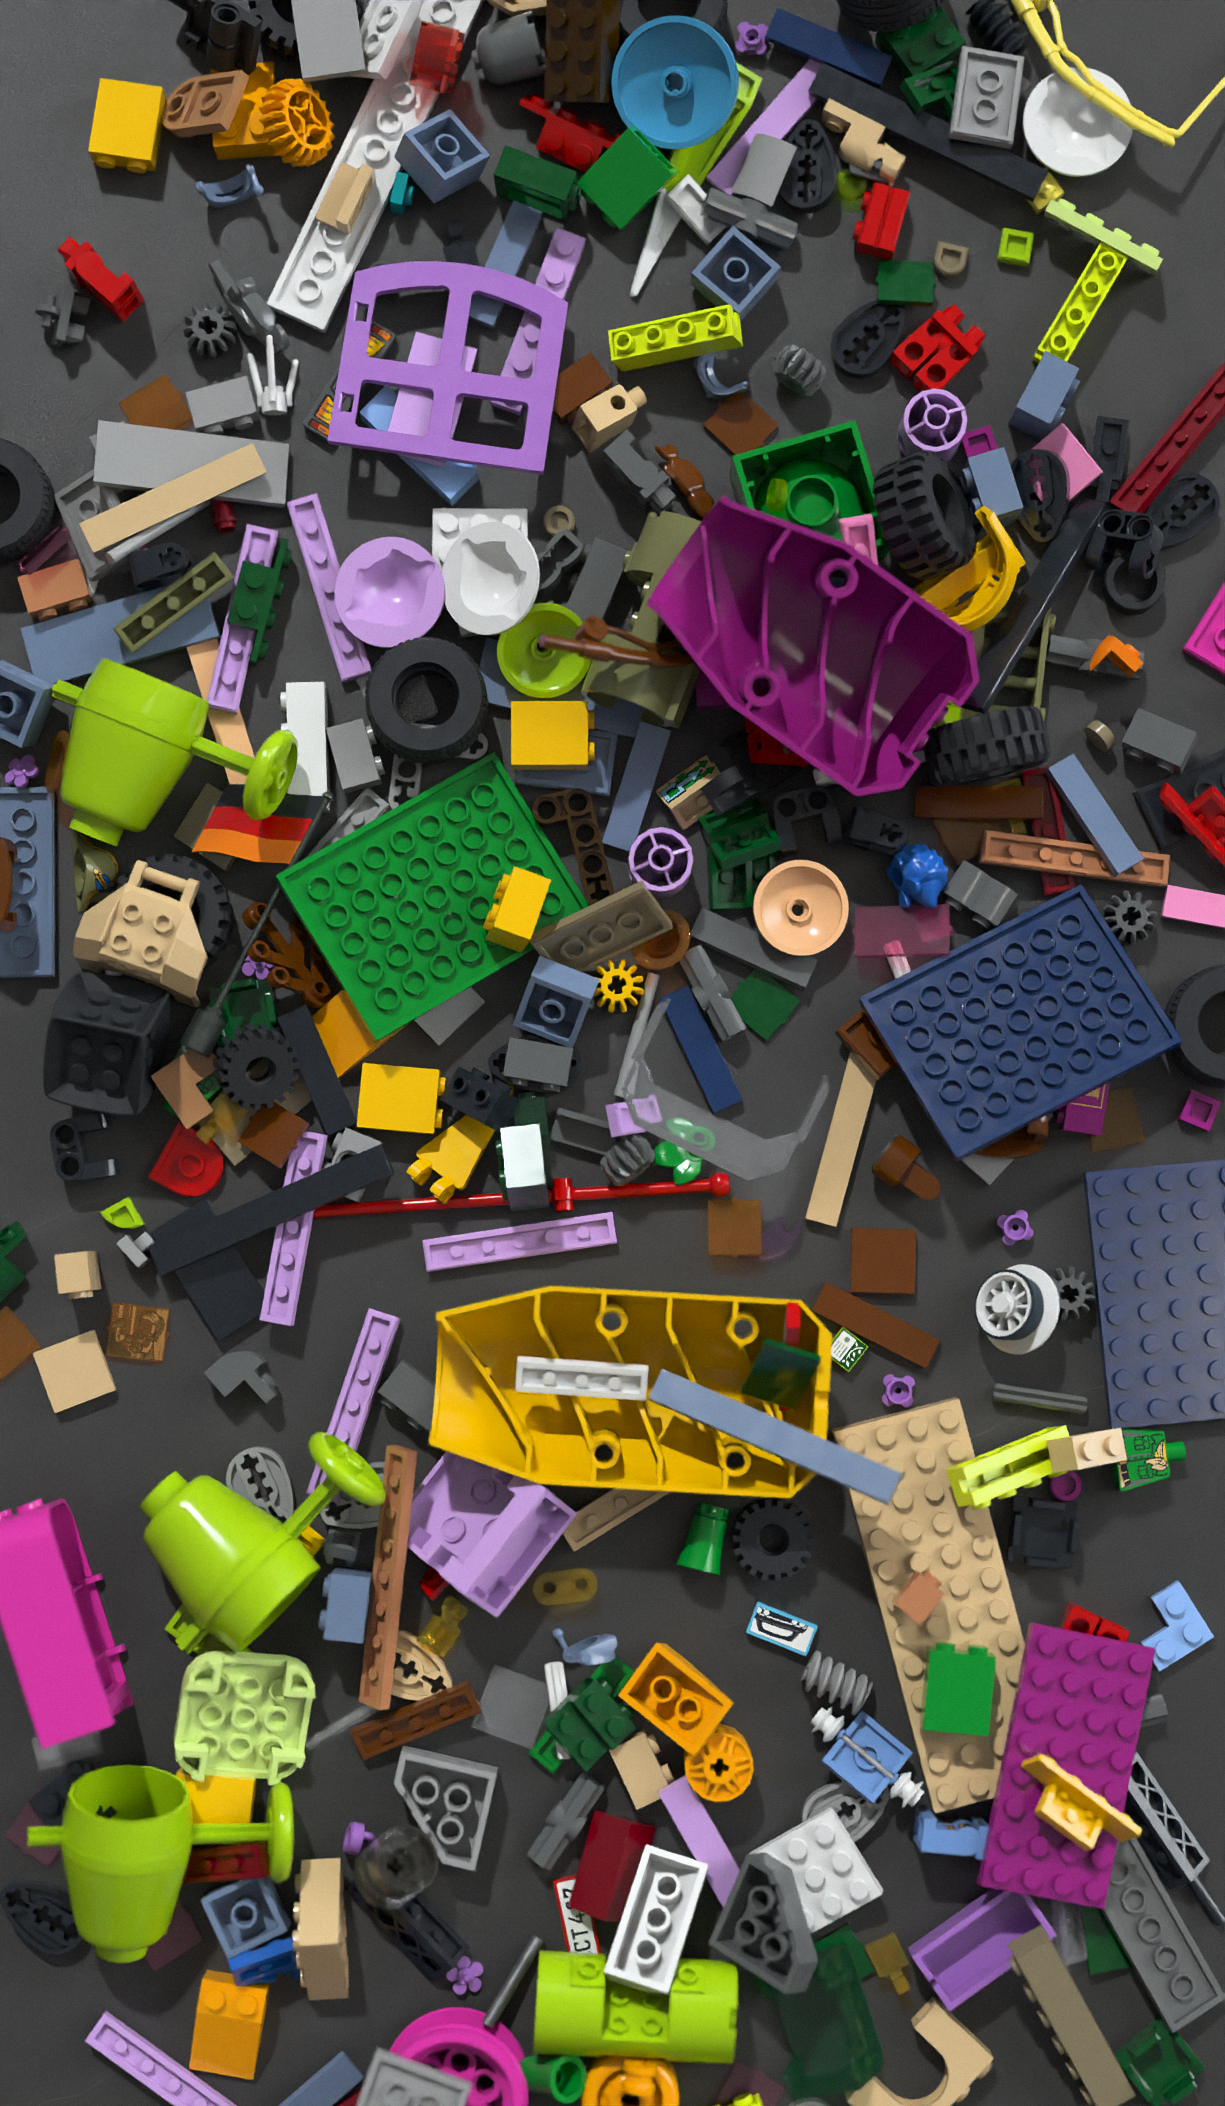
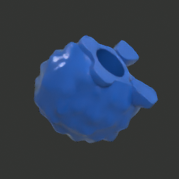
[887,843,948,909]

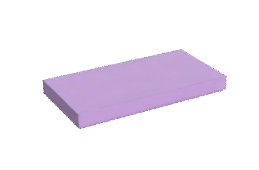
[388,332,477,468]

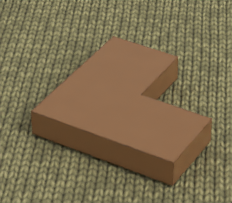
[151,1049,218,1130]

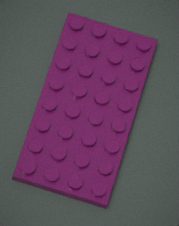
[977,1622,1155,1909]

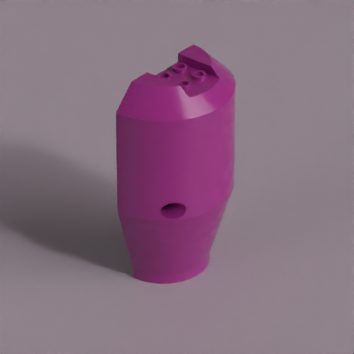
[646,495,980,796]

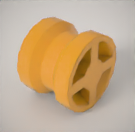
[621,2058,657,2096]

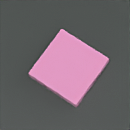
[1029,423,1103,502]

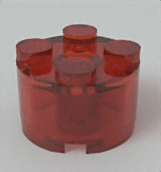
[409,20,465,94]

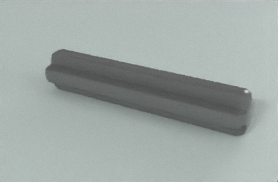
[992,1383,1088,1414]

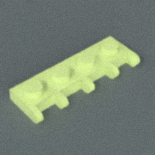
[1044,198,1163,275]

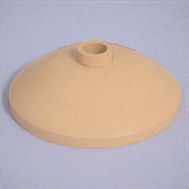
[753,860,849,956]

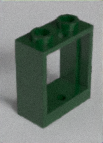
[494,145,581,222]

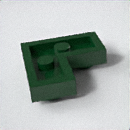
[899,61,958,121]

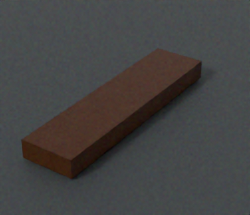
[915,786,1044,820]
[811,1282,940,1368]
[350,1680,482,1761]

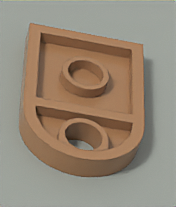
[162,70,249,137]

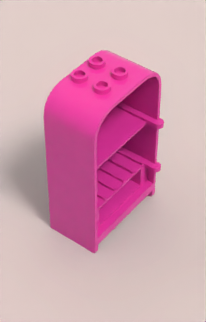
[0,1498,134,1749]

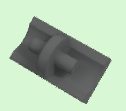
[35,283,90,348]

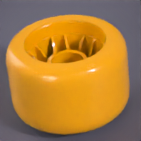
[581,2055,679,2106]

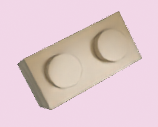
[54,1251,102,1299]
[1047,1428,1127,1473]
[609,1728,675,1810]

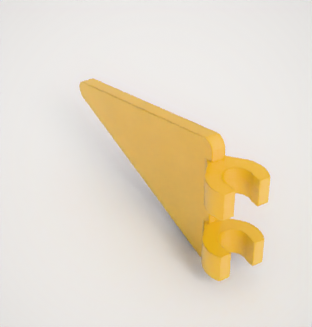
[406,1085,514,1204]

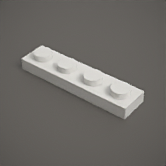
[515,1356,648,1401]

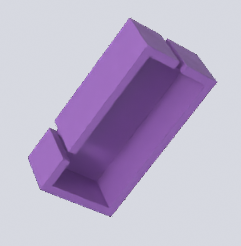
[908,1888,1057,2011]

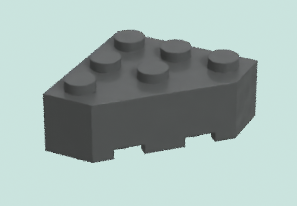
[708,1852,818,1994]

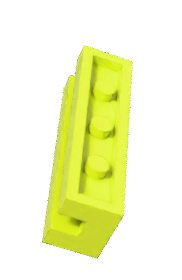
[1032,242,1128,363]
[608,304,743,372]
[946,1425,1069,1510]

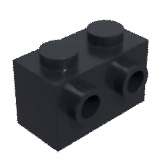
[440,1066,520,1134]

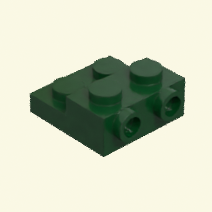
[541,1677,636,1772]

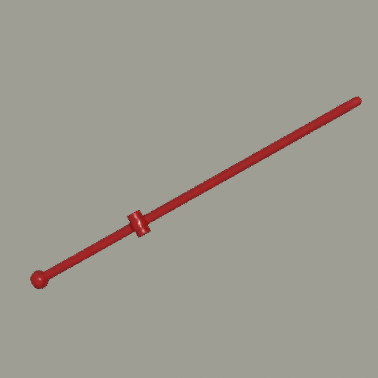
[313,1172,730,1218]

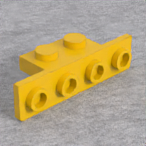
[1021,1754,1142,1851]

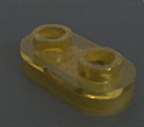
[533,1567,597,1605]

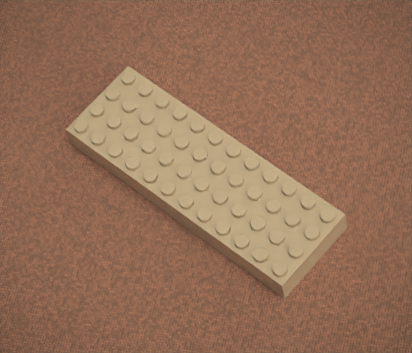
[831,1397,1025,1813]

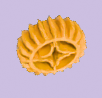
[258,78,335,167]

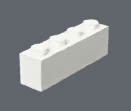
[281,682,330,813]

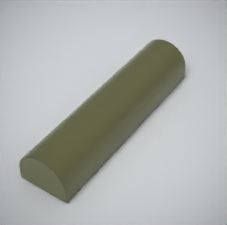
[112,552,234,654]

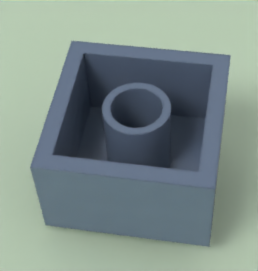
[394,109,490,203]
[690,226,781,322]
[1008,351,1080,441]
[958,447,1023,533]
[0,660,54,748]
[513,956,600,1048]
[319,1566,373,1644]
[200,1876,291,1959]

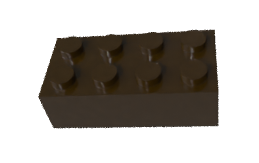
[544,0,621,103]

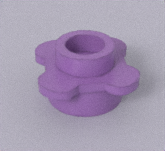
[735,22,768,55]
[997,1210,1033,1245]
[882,1374,915,1407]

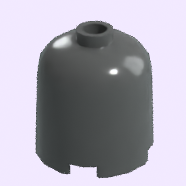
[471,11,545,85]

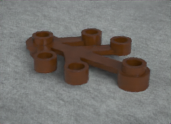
[242,902,332,1008]

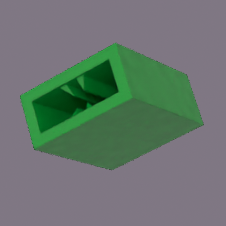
[577,125,679,230]
[920,1642,996,1737]

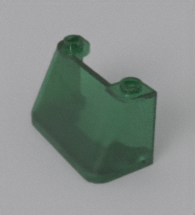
[752,1943,884,2100]

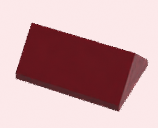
[568,1809,656,1922]

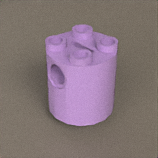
[897,389,967,462]
[628,827,693,899]

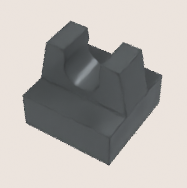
[323,1526,362,1568]

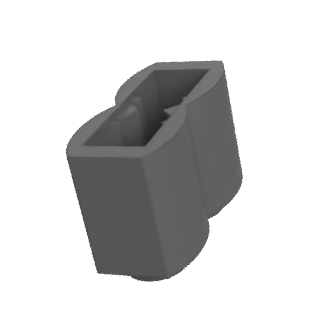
[537,529,584,598]
[942,860,1018,930]

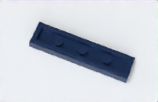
[765,8,893,89]
[659,985,743,1114]

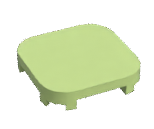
[174,1651,315,1785]

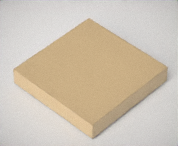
[33,1330,117,1413]

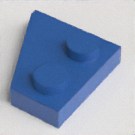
[228,1938,300,1986]

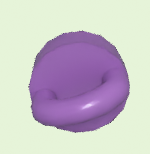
[343,1821,376,1856]

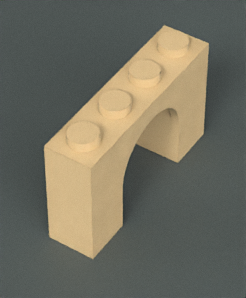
[845,1996,994,2106]

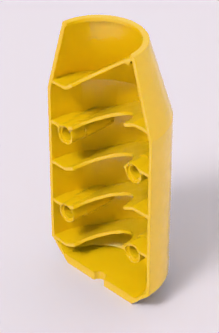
[429,1286,832,1498]

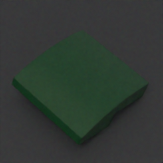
[698,797,782,871]
[706,846,776,910]

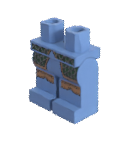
[913,1807,989,1859]

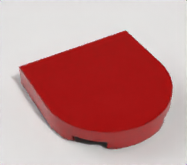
[148,1121,224,1197]

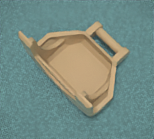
[73,860,207,1008]

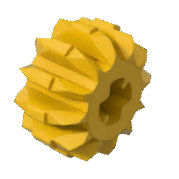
[594,959,644,1013]

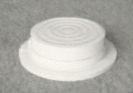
[1023,67,1133,177]
[442,522,540,635]

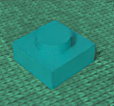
[390,172,415,215]

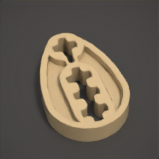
[391,1629,453,1701]

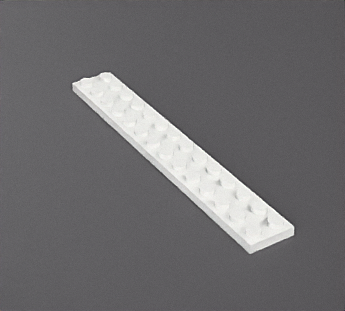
[267,0,484,333]

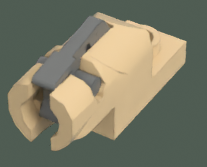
[821,98,906,186]

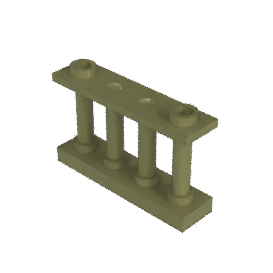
[959,605,1056,721]

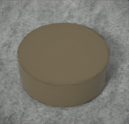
[543,505,575,538]
[1084,720,1115,752]

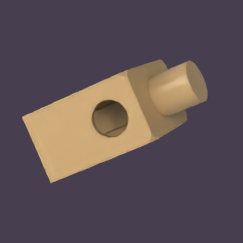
[572,385,647,453]

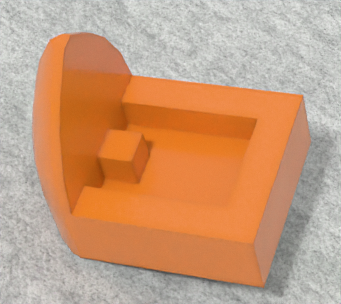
[1089,635,1143,678]

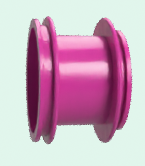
[389,2007,529,2106]

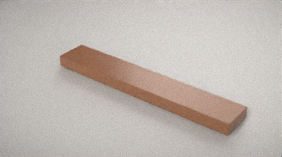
[979,830,1170,888]

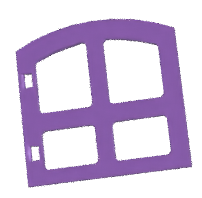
[327,261,568,475]

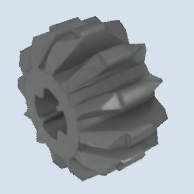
[182,302,237,358]
[771,345,826,397]
[1103,890,1157,945]
[600,1133,655,1186]
[1048,1267,1095,1321]

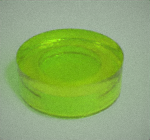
[837,168,867,202]
[766,478,788,512]

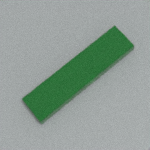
[528,1655,635,1774]

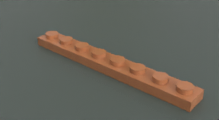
[359,1445,418,1710]

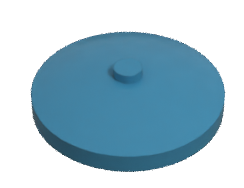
[612,16,739,149]

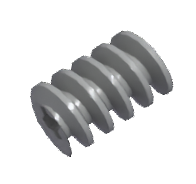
[800,1650,873,1716]

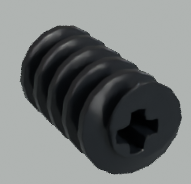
[965,0,1028,56]

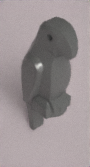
[209,260,290,354]

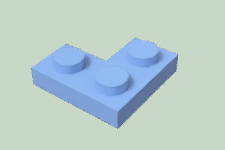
[1140,1581,1214,1671]

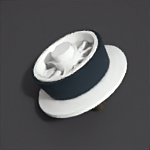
[974,1264,1059,1354]

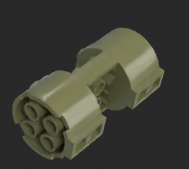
[581,511,701,729]

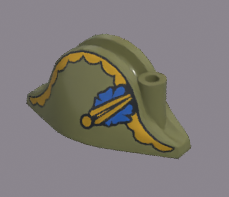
[72,830,119,914]

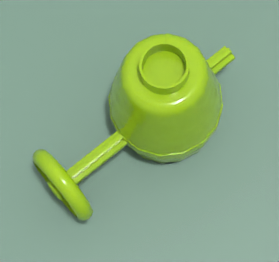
[52,658,298,846]
[139,1432,386,1654]
[28,1765,294,1963]

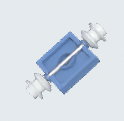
[810,1706,924,1808]

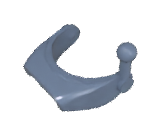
[196,164,264,209]
[692,352,748,399]
[553,1628,618,1665]

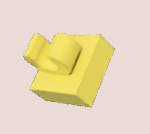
[1026,167,1064,214]

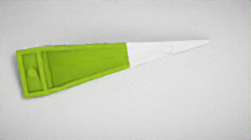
[630,63,763,297]

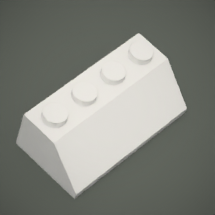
[604,1845,708,1994]

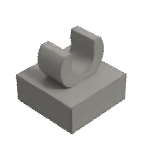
[116,1232,155,1269]

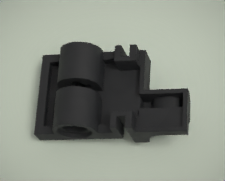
[168,0,262,75]
[701,728,801,816]

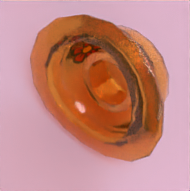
[44,730,70,793]
[631,910,691,970]

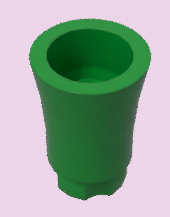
[676,1502,729,1575]
[519,2055,587,2103]

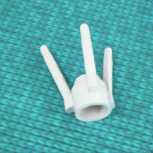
[247,335,299,415]

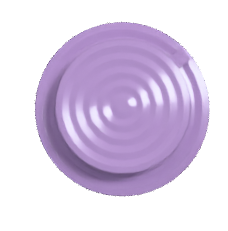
[334,537,445,648]

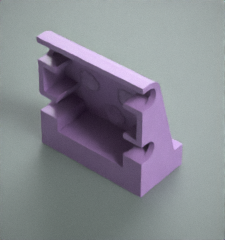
[407,1451,577,1618]

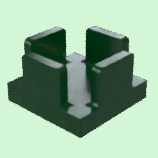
[208,978,282,1049]
[1113,2016,1206,2106]

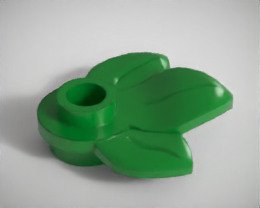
[652,1124,713,1185]

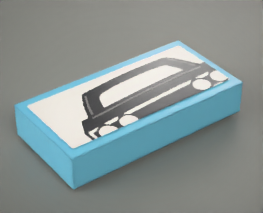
[746,1601,818,1656]

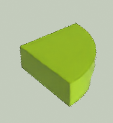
[100,1197,145,1229]

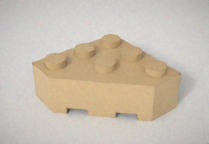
[293,1858,349,2000]

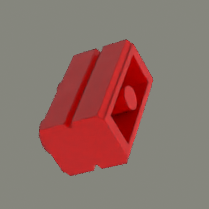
[852,183,910,260]

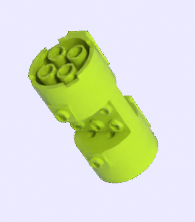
[534,1950,738,2064]

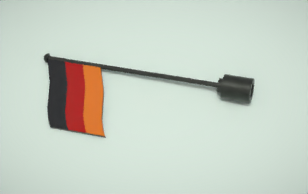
[180,784,334,1058]

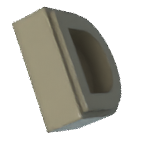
[933,241,969,278]

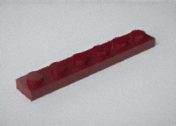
[1109,362,1225,513]

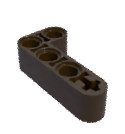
[532,788,614,906]

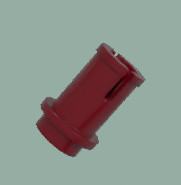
[210,499,238,534]

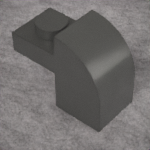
[204,1350,279,1403]

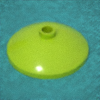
[497,603,591,698]

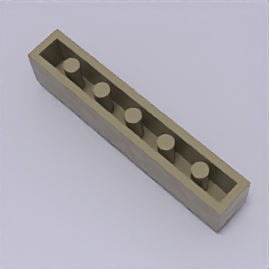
[1007,1925,1136,2106]

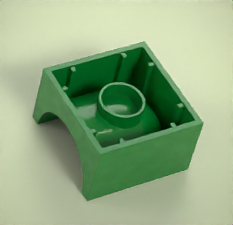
[729,420,890,561]

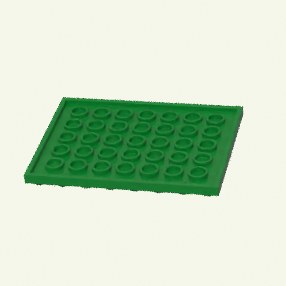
[275,752,589,1043]

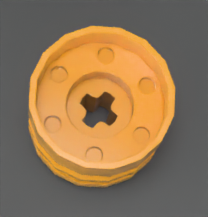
[684,1724,754,1802]

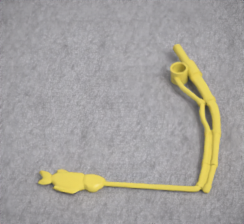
[1010,0,1225,148]

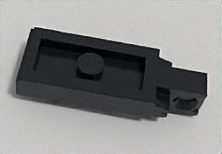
[1088,416,1129,504]

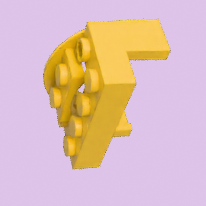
[912,506,1026,632]

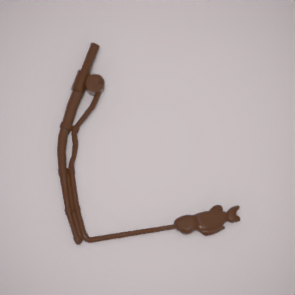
[540,443,714,668]

